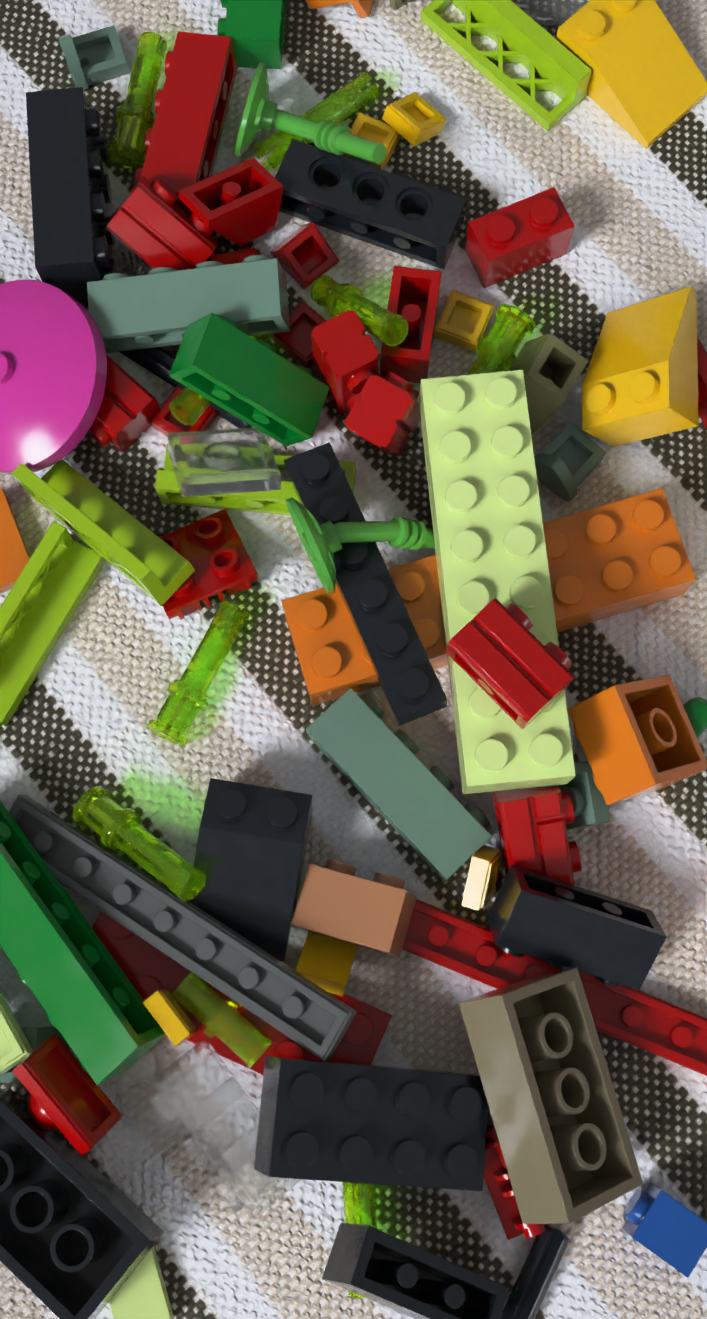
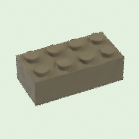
[459,967,643,1224]

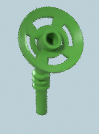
[234,61,386,164]
[286,497,435,595]

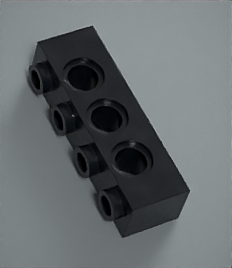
[275,138,466,270]

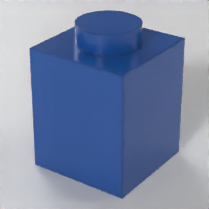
[622,1182,707,1278]

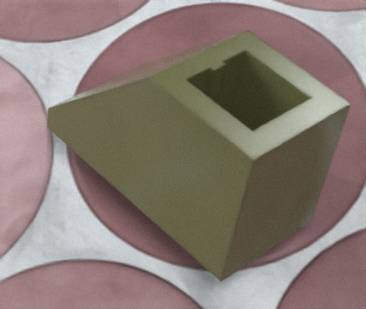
[509,333,588,435]

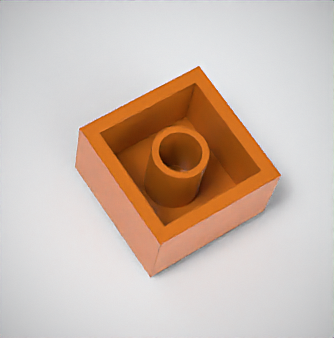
[567,675,707,805]

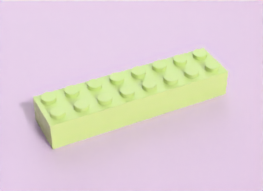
[419,370,576,794]

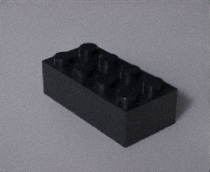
[26,87,117,308]
[254,1055,488,1191]
[0,1088,164,1319]

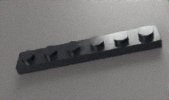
[284,442,447,726]

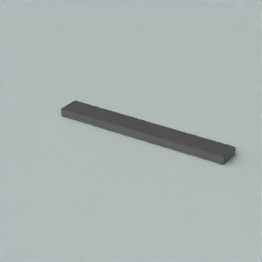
[9,794,357,1061]

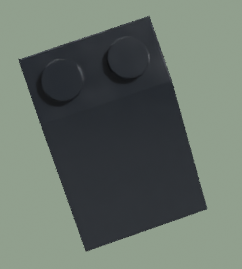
[188,778,312,962]

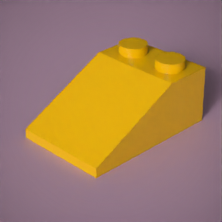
[556,0,707,149]
[582,286,699,447]

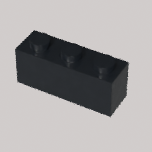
[487,865,666,990]
[322,1223,509,1319]

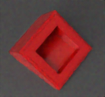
[270,222,340,289]

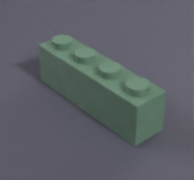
[87,255,290,353]
[306,688,492,883]

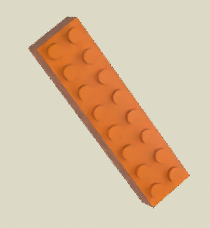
[281,488,696,706]

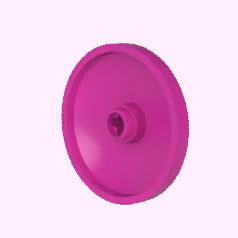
[0,280,107,474]

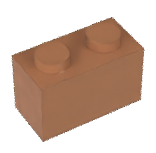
[291,859,417,958]

